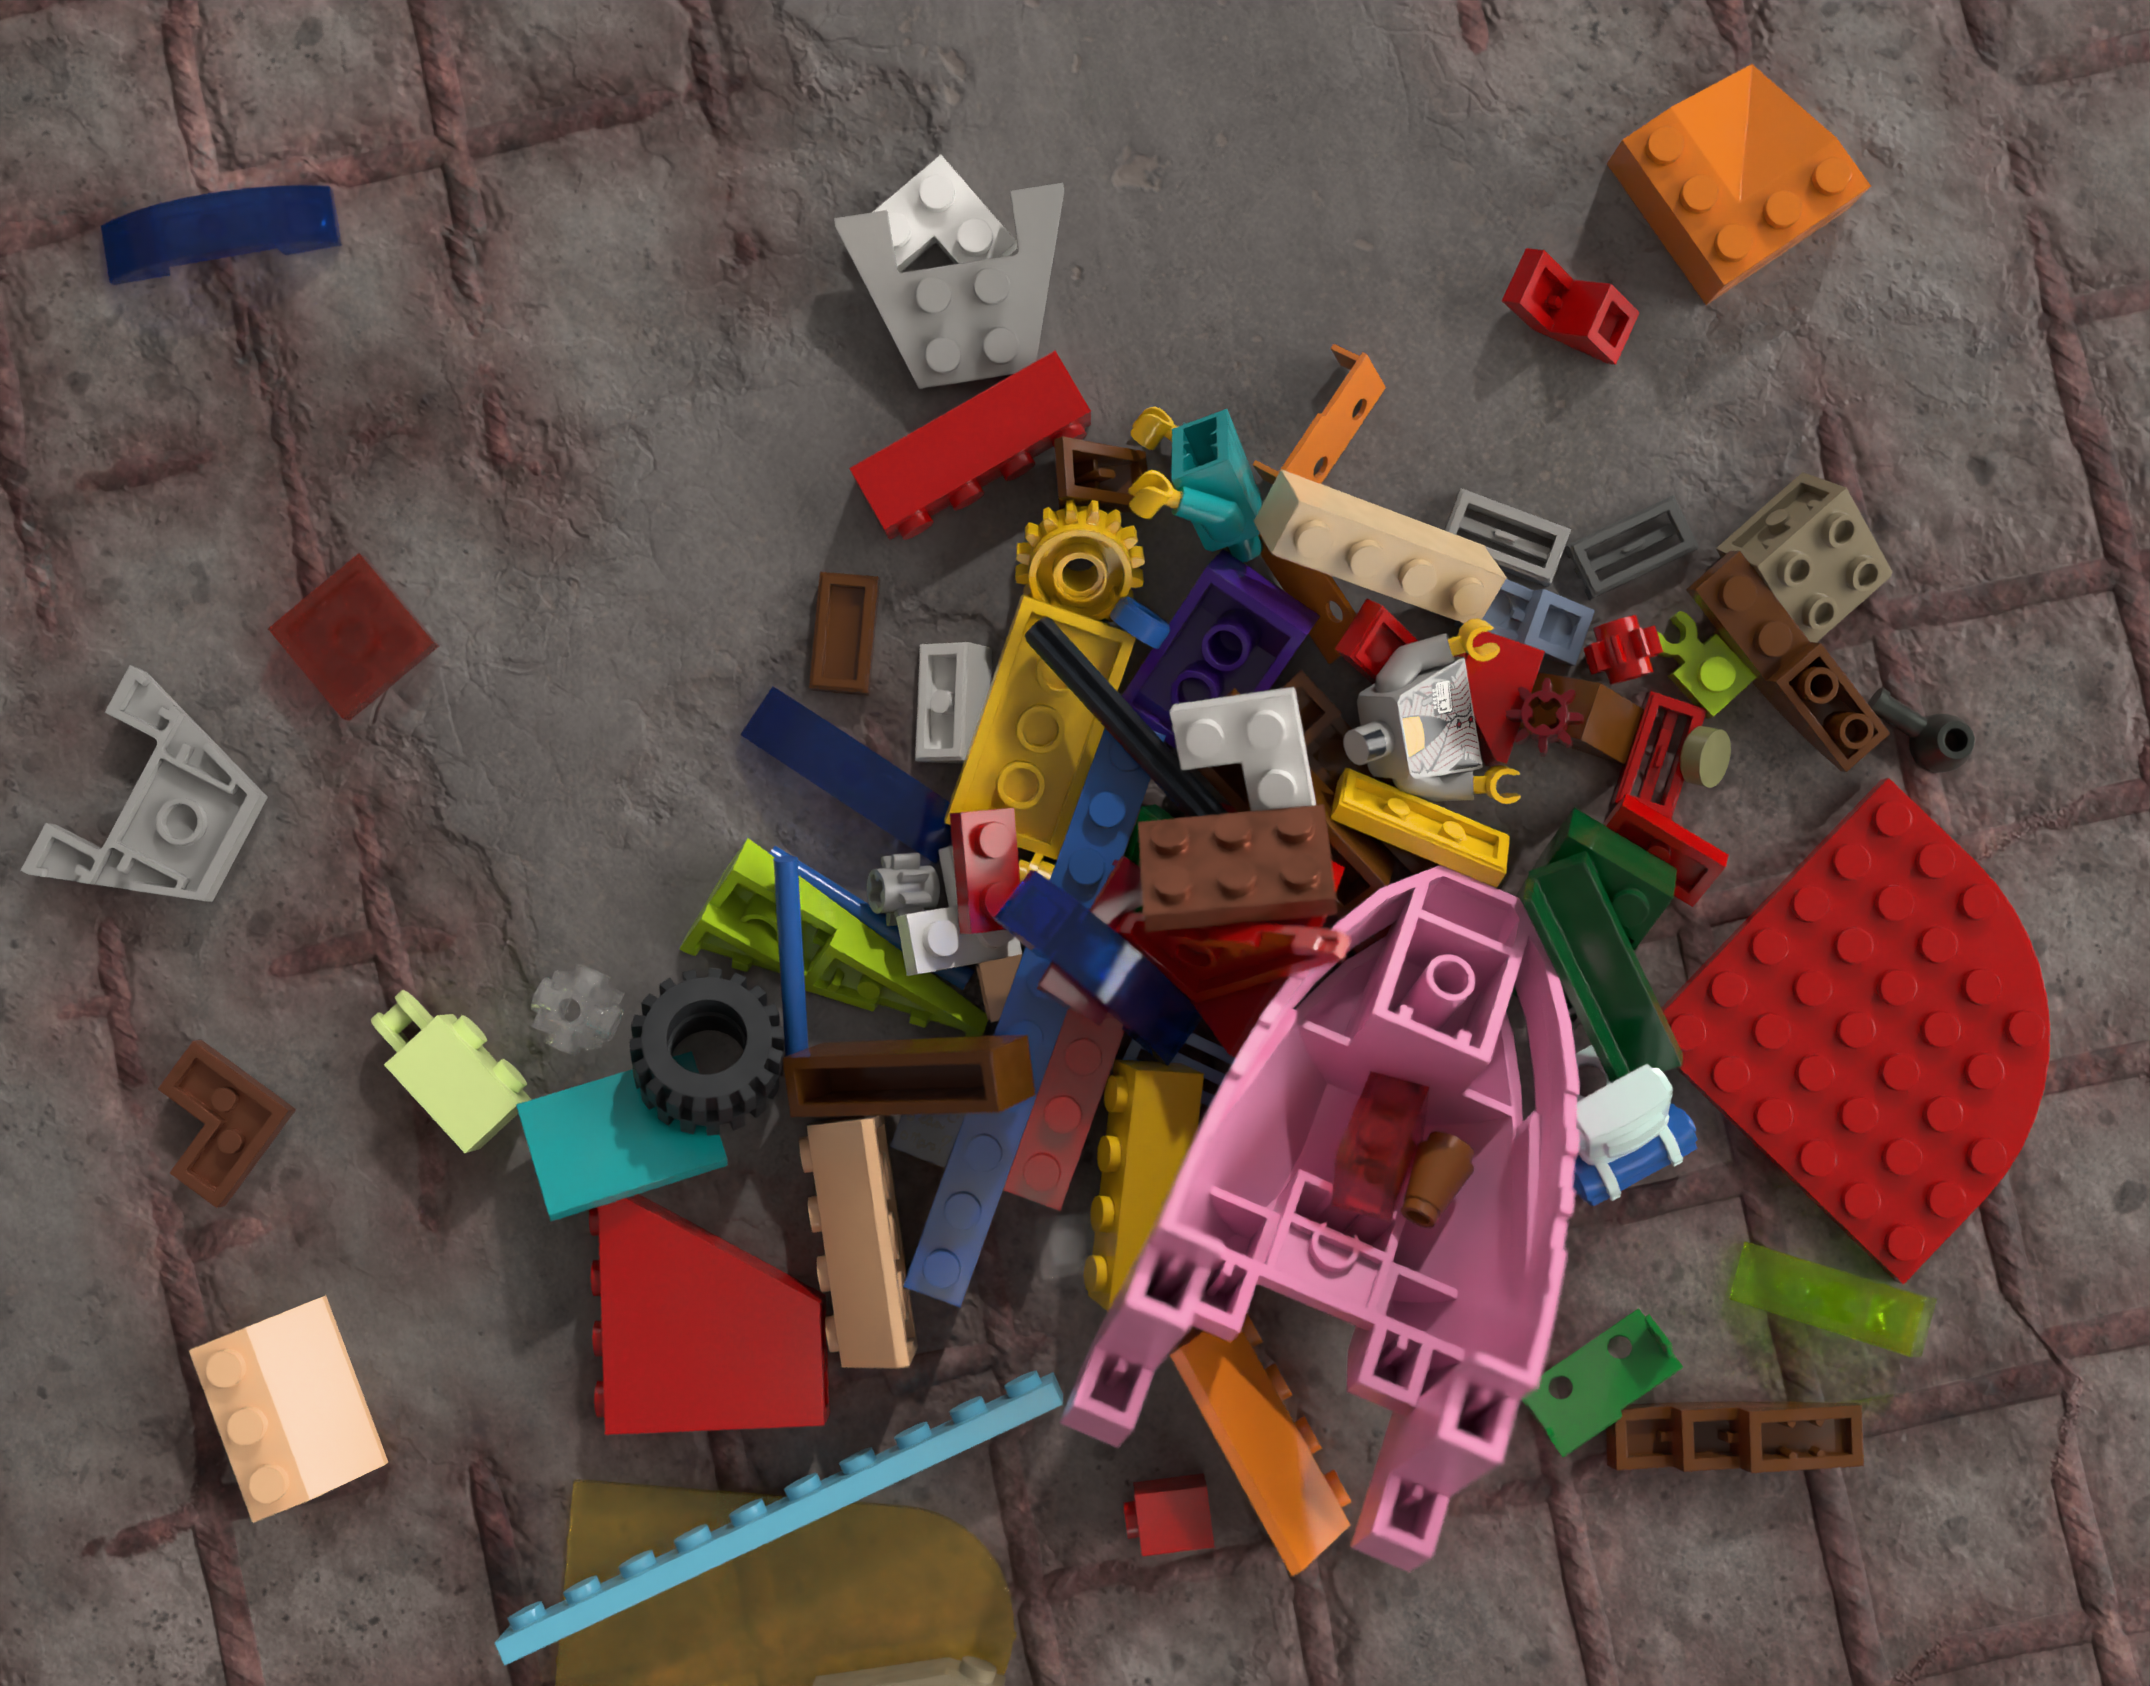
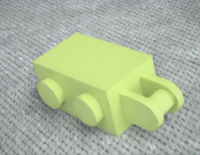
[371,990,532,1153]

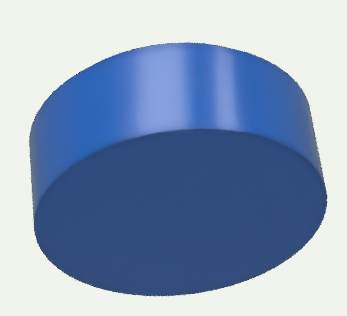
[1109,596,1171,649]

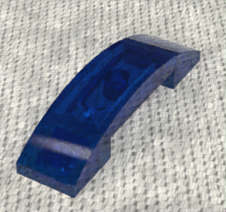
[101,185,342,285]
[740,686,952,865]
[994,870,1202,1066]

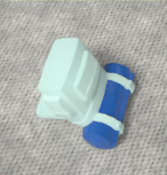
[1572,1045,1698,1206]

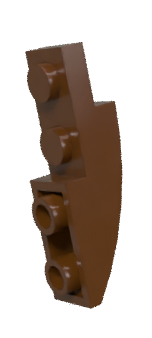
[1686,551,1890,772]

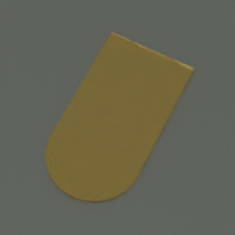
[555,1479,1017,1686]

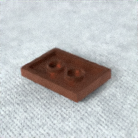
[1138,804,1337,932]

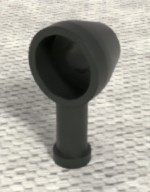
[1868,687,1975,773]

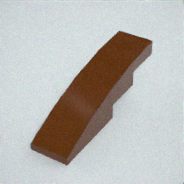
[1606,1401,1864,1473]

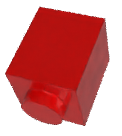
[1123,1473,1215,1557]

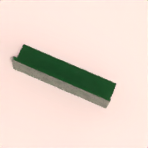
[1523,851,1683,1083]

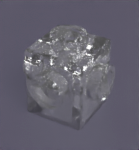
[531,964,624,1055]

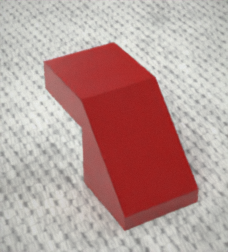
[1502,248,1640,365]

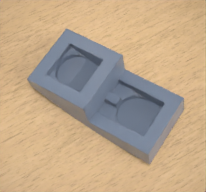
[1454,579,1595,666]

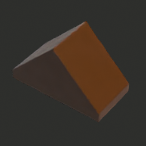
[1054,437,1147,514]
[1519,672,1643,766]

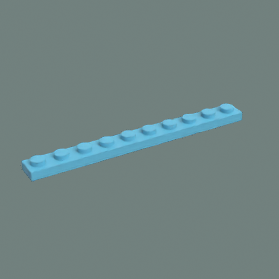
[495,1371,1063,1666]

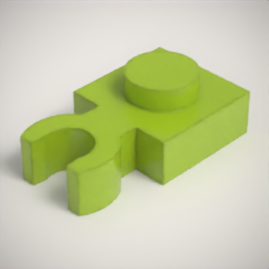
[1657,611,1757,719]

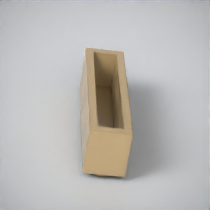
[1254,469,1507,623]

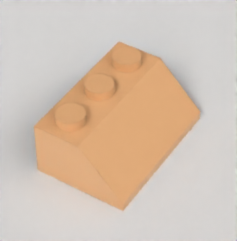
[189,1295,389,1523]

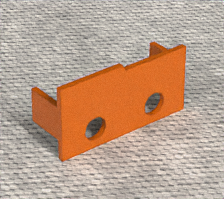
[1252,344,1386,485]
[1259,534,1356,664]

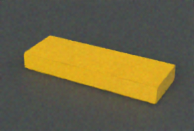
[1330,768,1510,888]

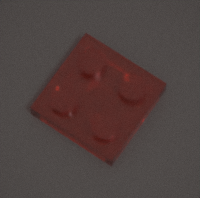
[268,553,440,721]

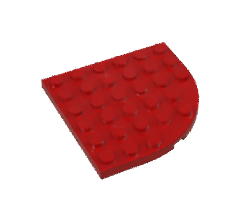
[1661,778,2050,1285]

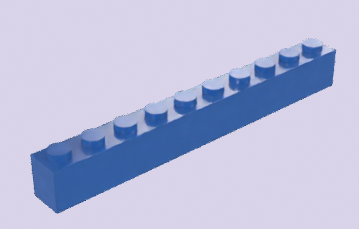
[903,728,1166,1307]

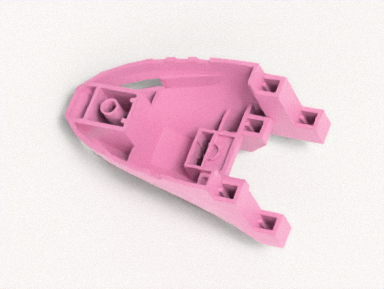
[1060,865,1579,1572]

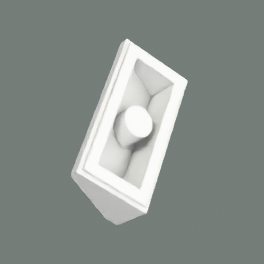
[915,642,992,763]

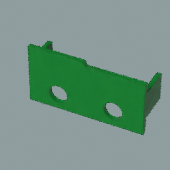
[1521,1308,1683,1458]

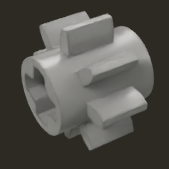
[867,853,940,926]

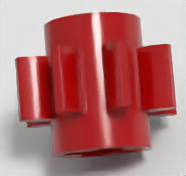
[1583,615,1663,685]

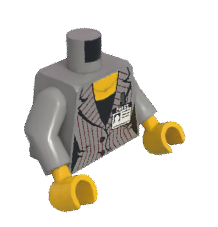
[1344,619,1521,804]

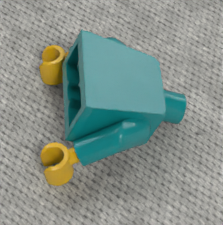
[1128,407,1263,562]

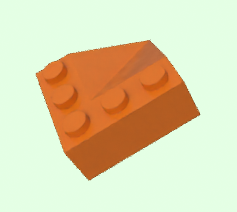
[1607,64,1871,305]

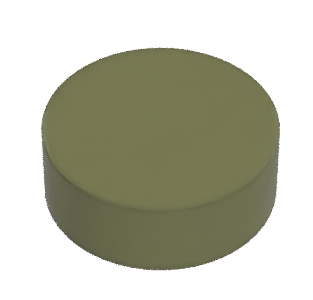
[1680,726,1731,788]

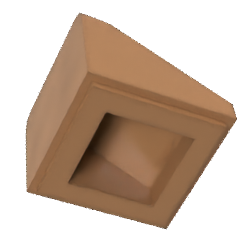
[977,954,1023,1022]

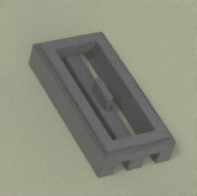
[1564,495,1699,601]

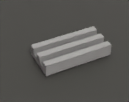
[1445,488,1571,587]

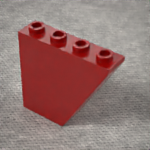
[589,1194,830,1435]

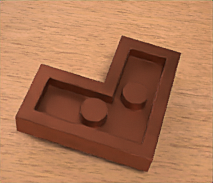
[158,1040,296,1208]

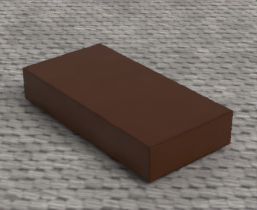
[809,572,880,696]

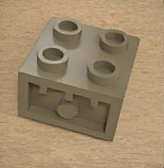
[1716,472,1892,642]

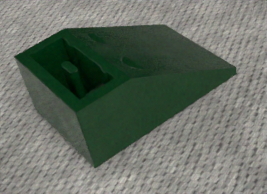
[1511,807,1677,1031]

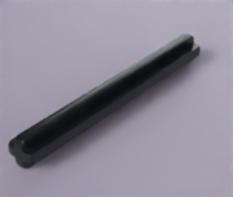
[1025,616,1229,817]

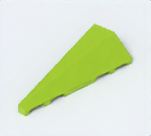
[679,838,988,1037]

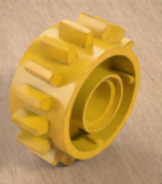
[1015,499,1145,622]

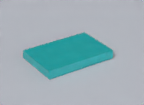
[516,1051,728,1222]

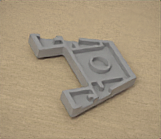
[834,183,1064,389]
[20,665,268,902]

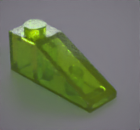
[1729,1242,1937,1357]

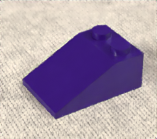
[1122,549,1320,749]

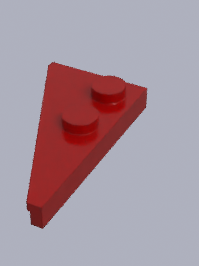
[1114,912,1351,1003]

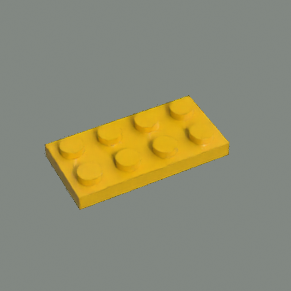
[944,595,1136,860]

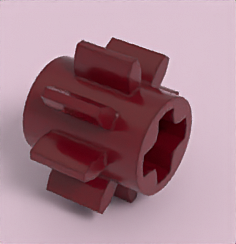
[1506,678,1584,756]

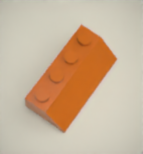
[1169,1312,1352,1576]

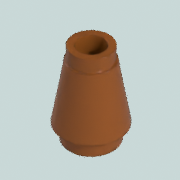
[1400,1131,1474,1228]

